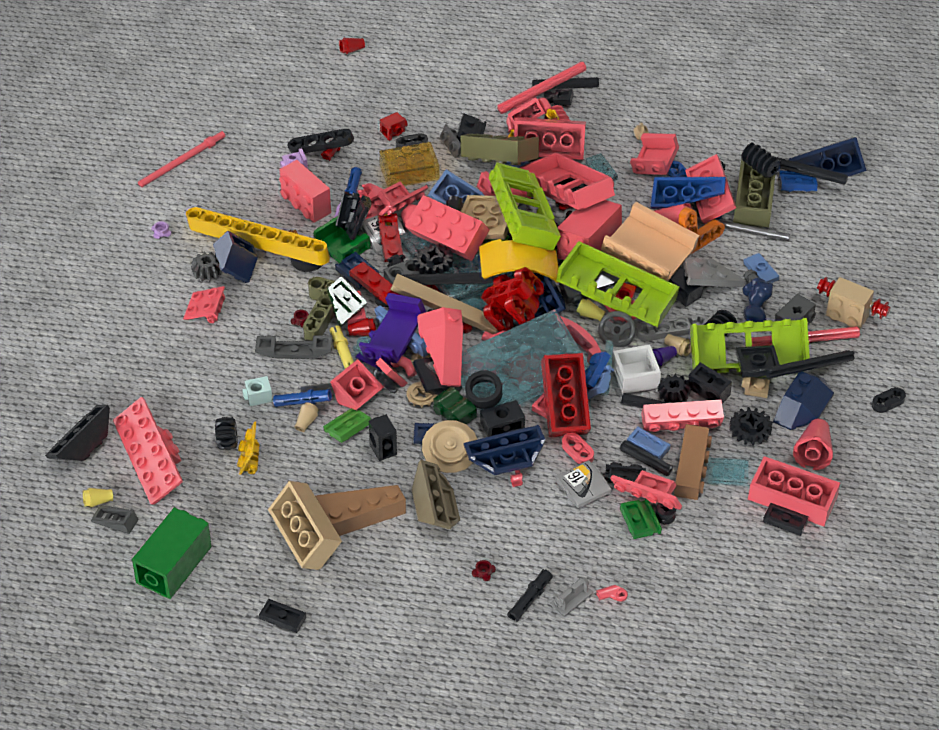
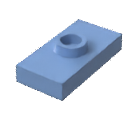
[743,253,779,283]
[627,427,671,459]

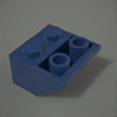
[213,231,258,283]

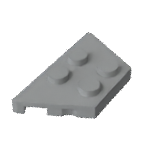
[683,258,746,287]

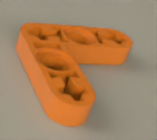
[679,207,725,254]

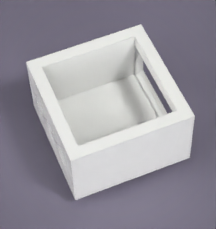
[612,344,661,394]

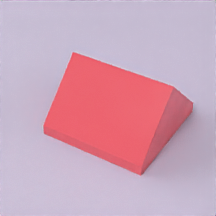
[330,359,384,410]

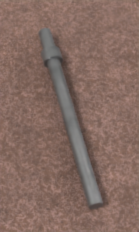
[697,215,791,241]

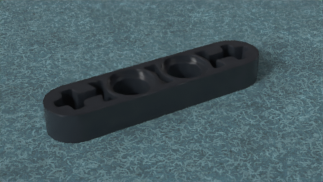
[287,128,354,154]

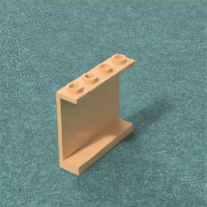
[601,202,700,281]

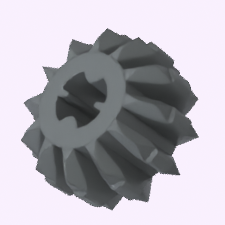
[191,251,222,282]

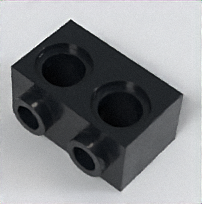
[688,362,732,404]

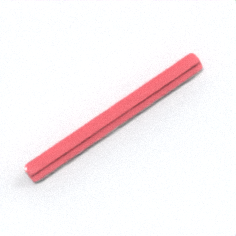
[497,62,586,114]
[751,327,860,346]

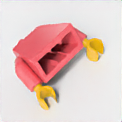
[506,97,559,137]

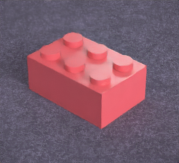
[279,160,331,223]

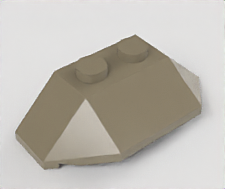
[411,460,460,529]

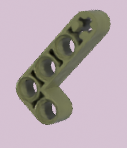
[303,276,335,341]

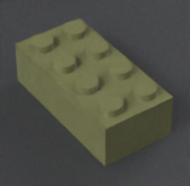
[733,159,776,228]

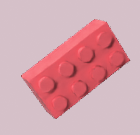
[514,117,586,160]
[405,195,490,261]
[748,456,840,526]

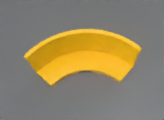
[479,239,559,283]

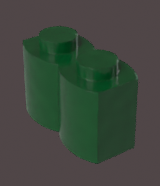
[433,387,477,424]

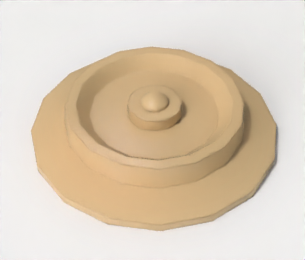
[422,420,478,473]

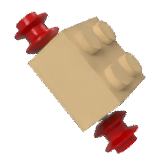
[817,277,891,329]

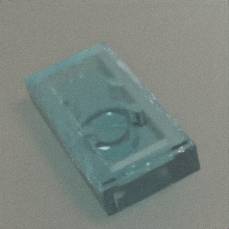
[585,153,618,181]

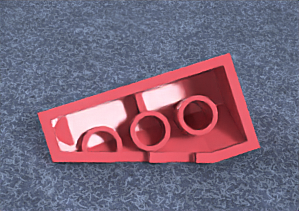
[417,307,463,387]

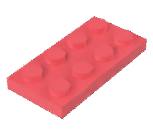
[685,154,736,224]

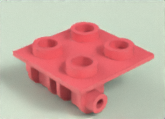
[183,286,225,323]

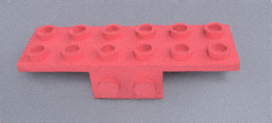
[113,397,183,505]

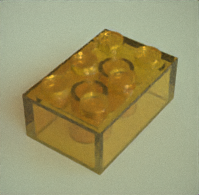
[379,142,440,188]

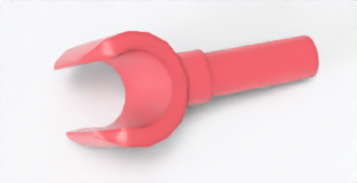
[510,469,523,487]

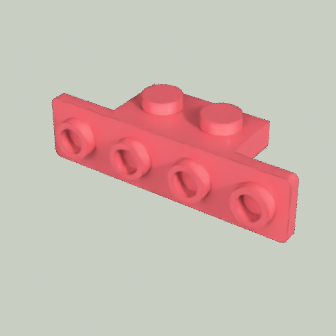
[377,181,429,216]
[610,470,682,510]

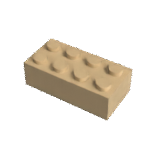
[268,481,342,570]

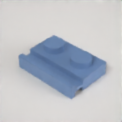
[587,365,614,399]

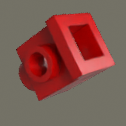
[380,112,408,141]

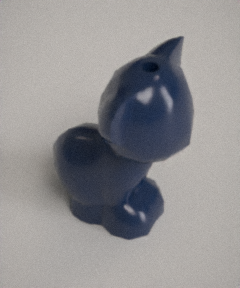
[742,278,773,322]

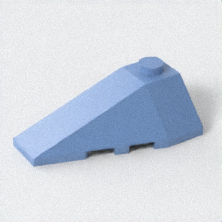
[428,169,485,205]

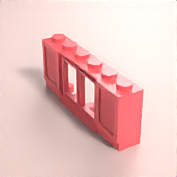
[520,152,615,210]

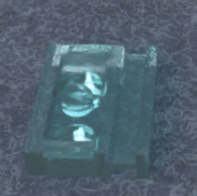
[708,457,749,486]

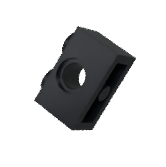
[480,400,525,437]
[368,414,397,461]

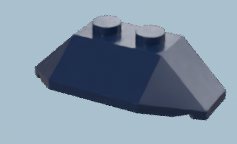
[533,272,566,320]
[773,371,834,430]
[463,425,545,476]

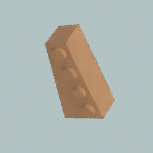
[315,485,406,536]

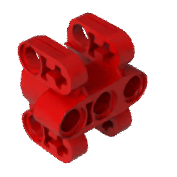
[481,267,544,332]

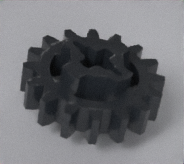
[413,244,453,274]
[729,407,773,446]

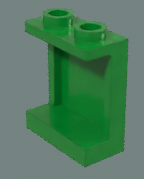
[313,216,370,264]

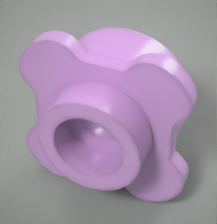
[151,221,171,239]

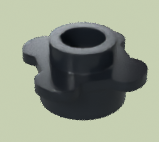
[387,255,406,267]

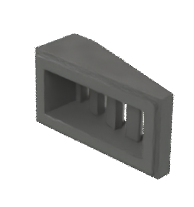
[91,505,138,534]

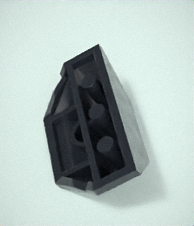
[45,405,110,461]

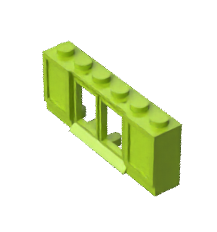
[489,163,561,251]
[556,241,679,327]
[690,318,810,373]

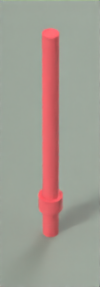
[138,131,225,187]

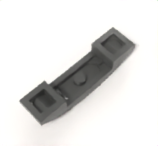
[255,335,333,359]

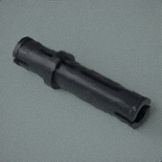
[507,569,553,622]

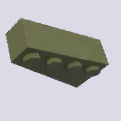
[461,134,539,165]

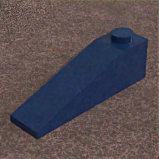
[788,137,867,176]

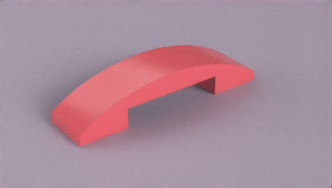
[552,315,601,364]

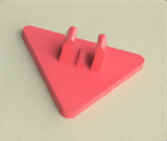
[358,183,384,202]

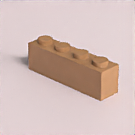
[674,424,712,500]

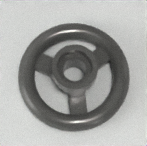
[598,311,636,347]

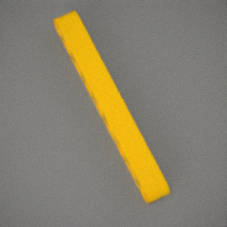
[186,207,330,265]

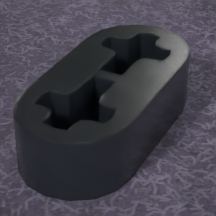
[396,133,428,153]
[872,387,906,413]

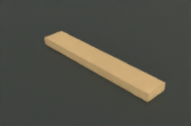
[391,274,497,334]

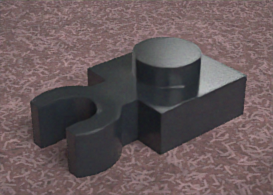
[543,89,574,106]

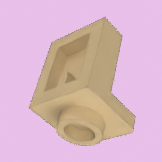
[741,377,770,398]

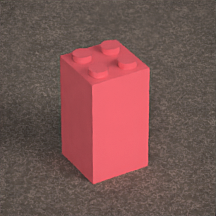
[557,200,622,260]

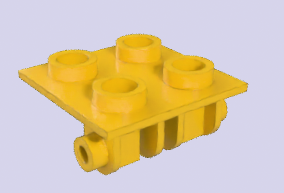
[237,421,260,475]

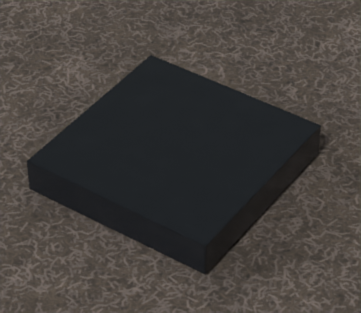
[736,345,780,378]

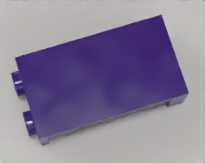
[359,293,426,364]

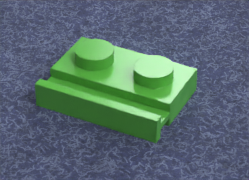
[323,409,371,443]

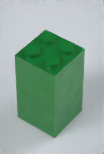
[132,507,212,599]

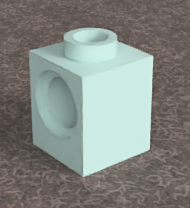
[242,376,273,406]

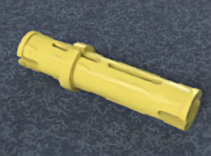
[329,325,354,369]

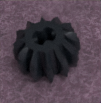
[658,373,691,403]
[215,416,238,450]

